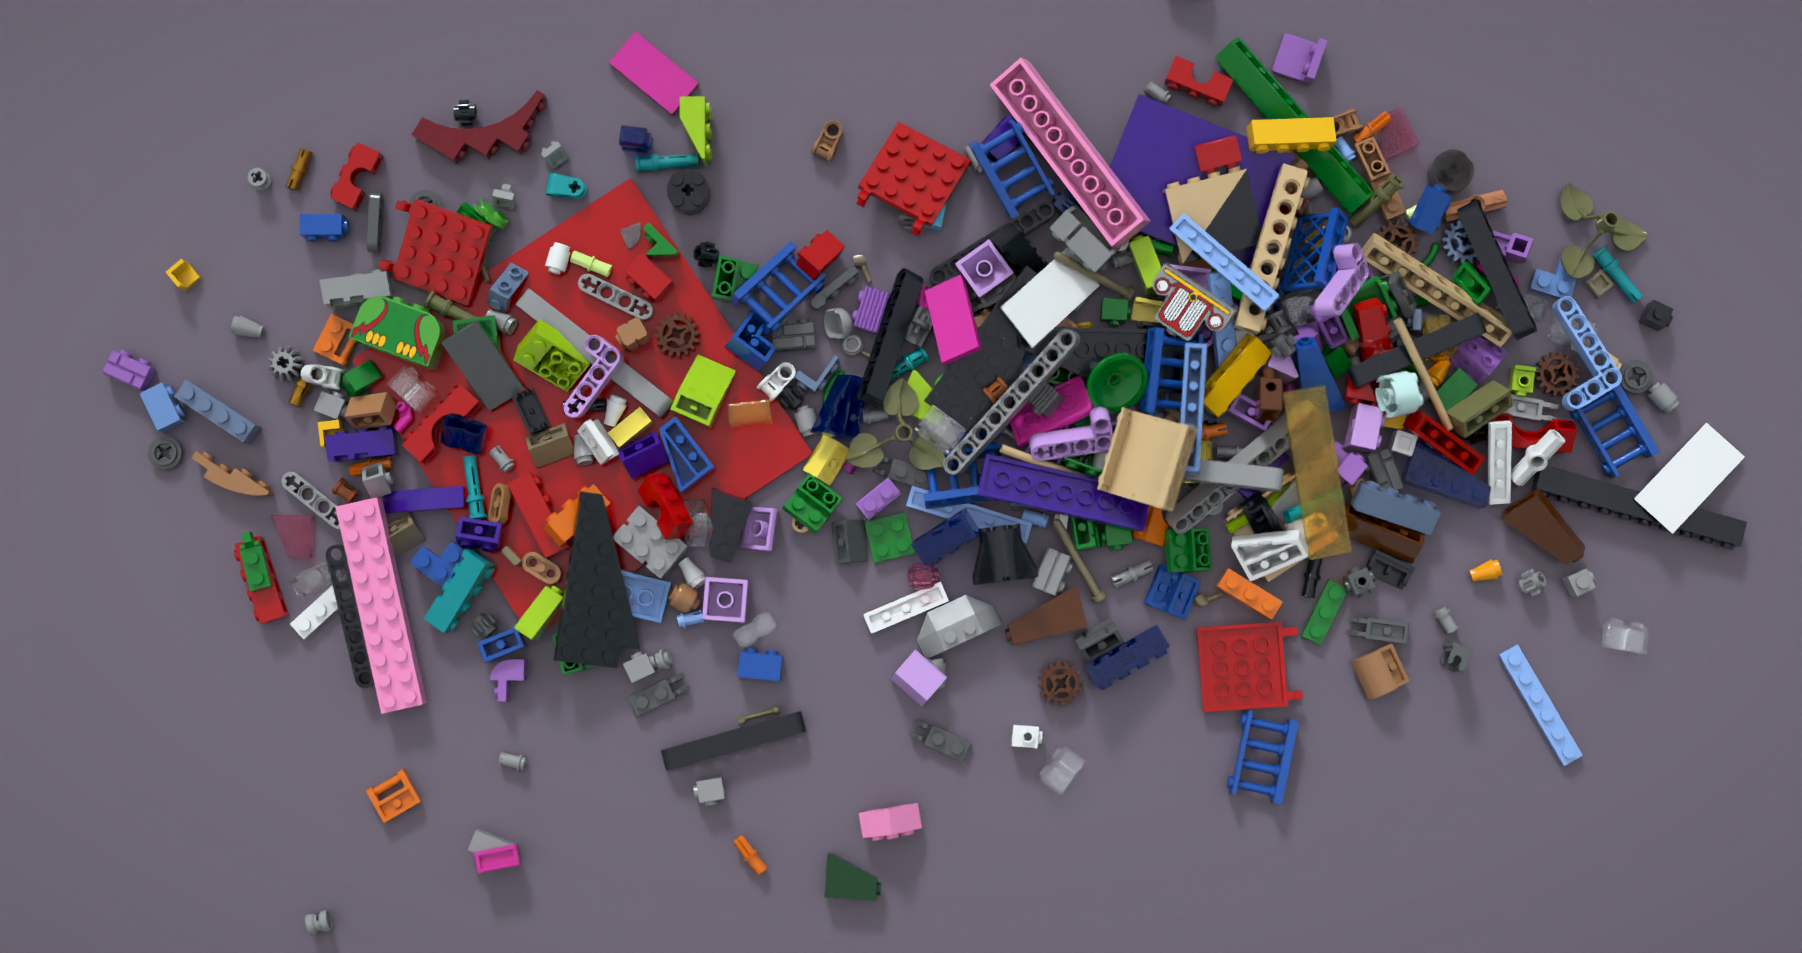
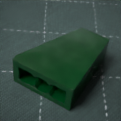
[825,853,881,900]

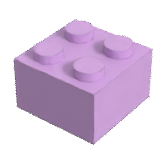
[1344,403,1386,454]
[702,577,749,623]

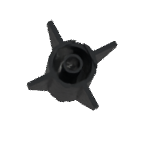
[973,524,1039,585]

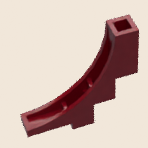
[411,90,547,164]

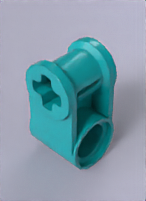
[545,173,588,200]

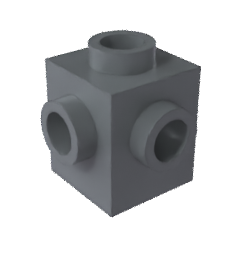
[1343,566,1376,598]

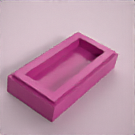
[474,844,521,874]

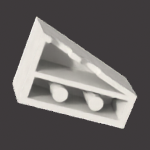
[1231,529,1309,582]

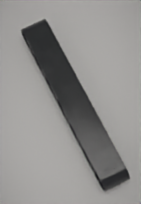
[1457,200,1537,340]
[930,201,1055,287]
[857,268,923,409]
[1346,312,1487,389]
[326,544,374,688]
[661,711,807,771]

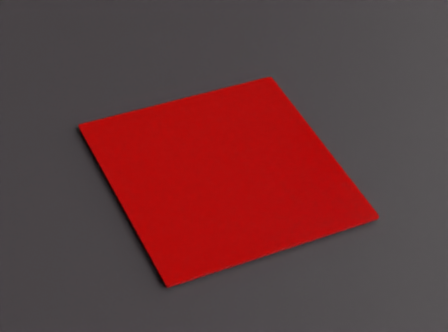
[353,179,812,630]

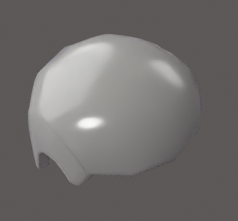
[823,308,853,340]

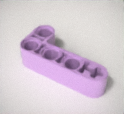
[1315,243,1369,317]
[564,335,624,418]
[1029,407,1113,461]

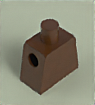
[1255,368,1282,421]

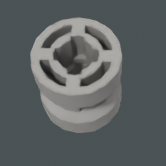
[305,910,333,936]

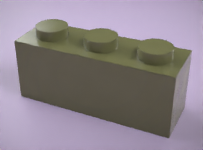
[1446,380,1513,438]

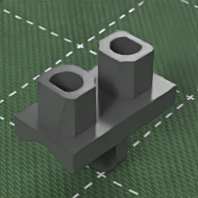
[904,306,933,348]

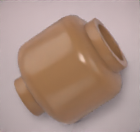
[667,582,700,613]

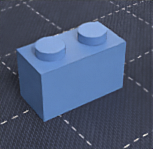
[139,382,186,433]

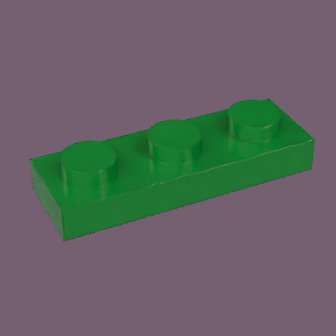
[1301,579,1347,645]

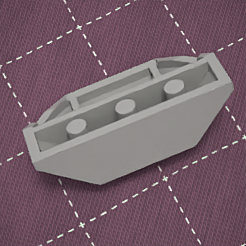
[917,595,1002,659]

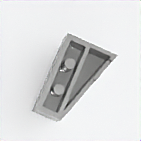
[319,269,394,311]

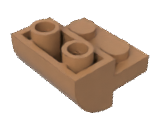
[1351,643,1410,700]

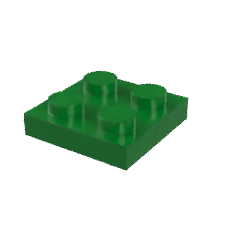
[864,513,915,563]

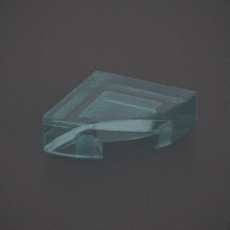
[620,222,642,250]

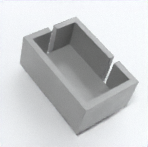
[1050,204,1120,272]
[613,506,689,580]

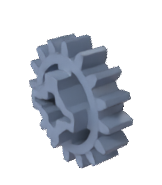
[1440,220,1479,265]

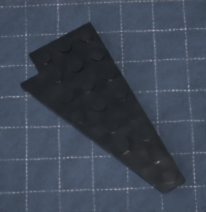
[924,266,1037,434]
[1019,327,1185,413]
[553,491,640,668]

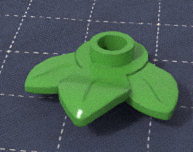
[473,197,509,229]

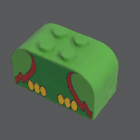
[349,296,448,372]

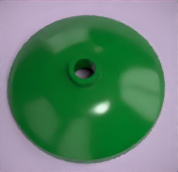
[1087,353,1148,413]

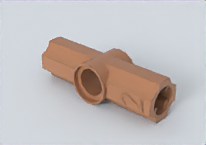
[1442,189,1507,223]

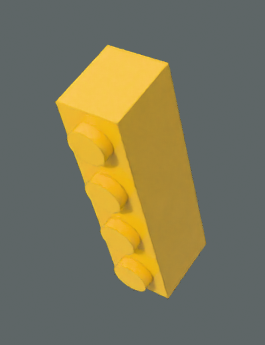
[1246,117,1337,154]
[1204,333,1272,417]

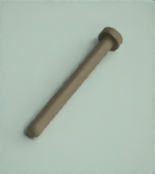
[1053,252,1134,301]
[1053,518,1107,603]

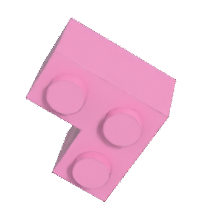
[859,803,922,841]

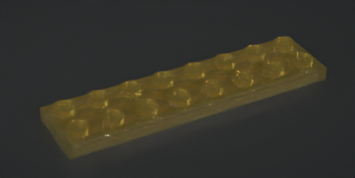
[1282,385,1352,560]

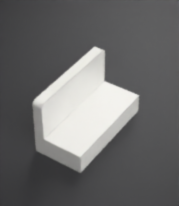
[577,419,619,465]

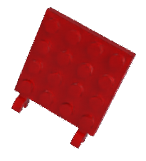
[856,122,971,237]
[379,199,493,306]
[1196,622,1303,712]

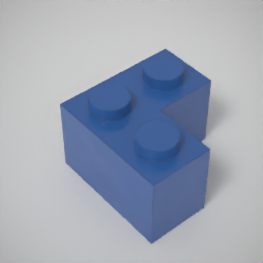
[724,309,777,371]
[410,541,466,587]

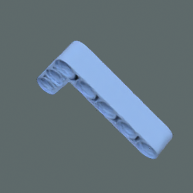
[1552,296,1622,411]

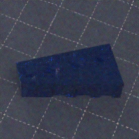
[1401,441,1491,509]
[1083,625,1170,690]

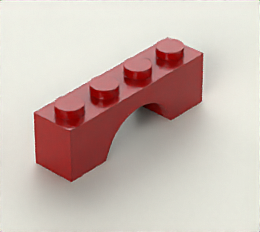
[402,384,482,464]
[1485,413,1577,454]

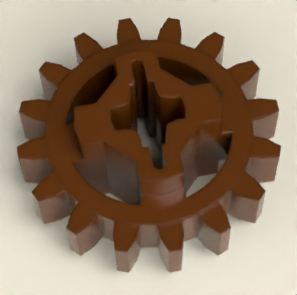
[1376,220,1420,258]
[654,312,700,358]
[1534,351,1581,397]
[1037,661,1084,706]

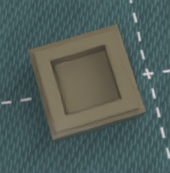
[1584,269,1615,298]
[501,545,522,566]

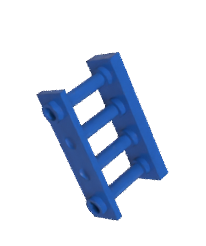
[968,119,1055,219]
[731,241,827,336]
[1139,328,1205,413]
[1569,381,1660,479]
[924,443,1002,509]
[1227,710,1299,805]

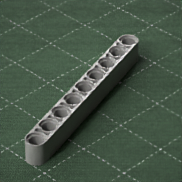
[516,288,674,418]
[943,330,1080,474]
[1165,400,1323,534]
[1092,450,1284,492]

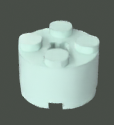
[1375,371,1423,418]

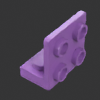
[1272,33,1328,85]
[1446,335,1508,386]

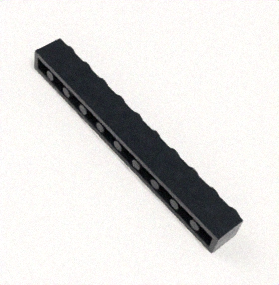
[1531,466,1747,550]

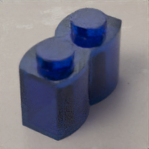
[619,125,654,154]
[440,414,487,454]

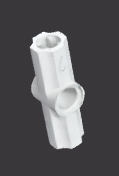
[1511,429,1565,486]

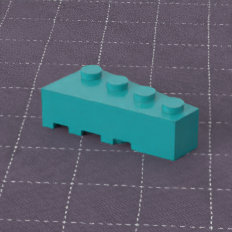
[424,549,496,633]

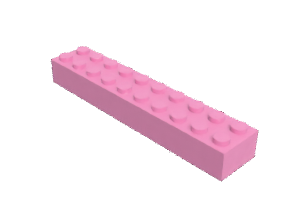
[990,58,1151,248]
[336,497,427,714]

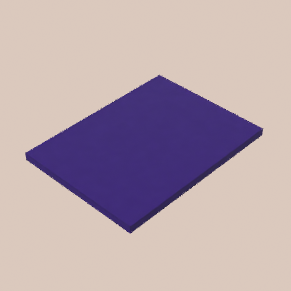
[1109,94,1295,268]

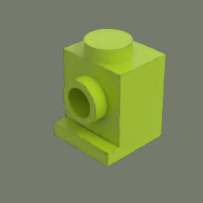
[1508,365,1537,397]

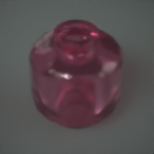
[907,562,939,590]

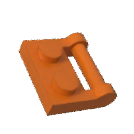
[313,313,357,367]
[366,768,422,823]

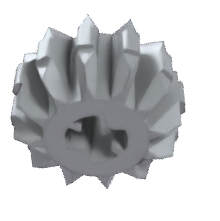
[267,346,304,382]

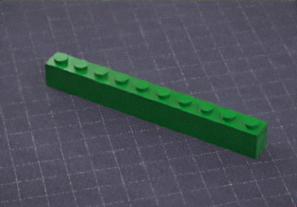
[1215,37,1375,214]

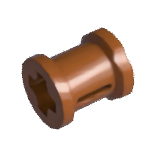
[982,376,1009,404]
[332,478,360,504]

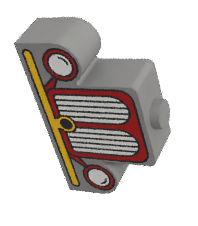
[1153,263,1238,341]

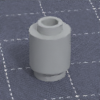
[1648,382,1680,413]
[794,405,820,438]

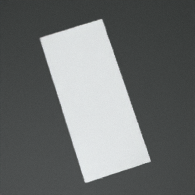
[1001,248,1100,348]
[1634,423,1744,534]

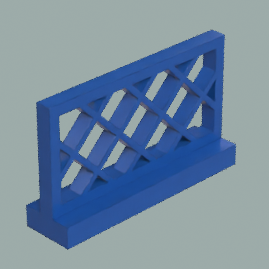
[1281,208,1348,292]

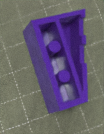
[325,426,399,463]

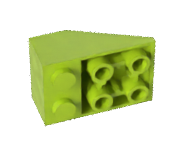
[680,96,712,167]
[514,319,590,392]
[670,355,736,428]

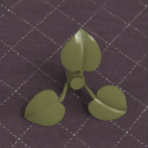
[1560,183,1649,279]
[846,379,945,470]

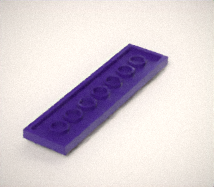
[977,454,1149,532]

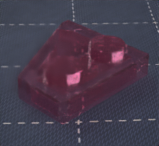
[1381,106,1419,160]
[271,515,314,558]

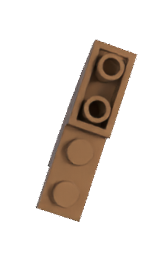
[1354,136,1407,222]
[191,451,274,497]

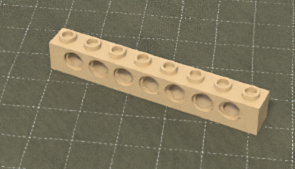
[1233,163,1309,335]
[1362,233,1512,347]

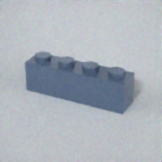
[174,379,262,445]
[1350,480,1441,535]

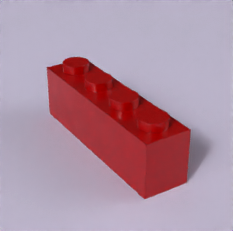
[1352,297,1397,387]
[1402,410,1485,475]
[507,472,572,559]
[234,536,290,624]

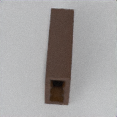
[1502,488,1585,565]
[1005,586,1087,645]

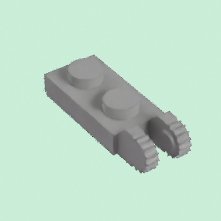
[1503,394,1559,422]

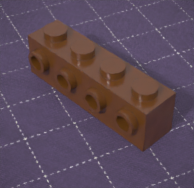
[1334,501,1425,564]

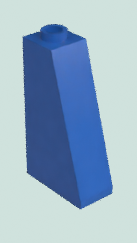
[1293,337,1346,414]

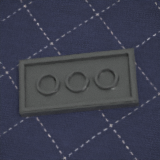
[441,320,525,411]

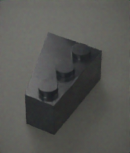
[990,223,1048,275]
[710,487,752,563]

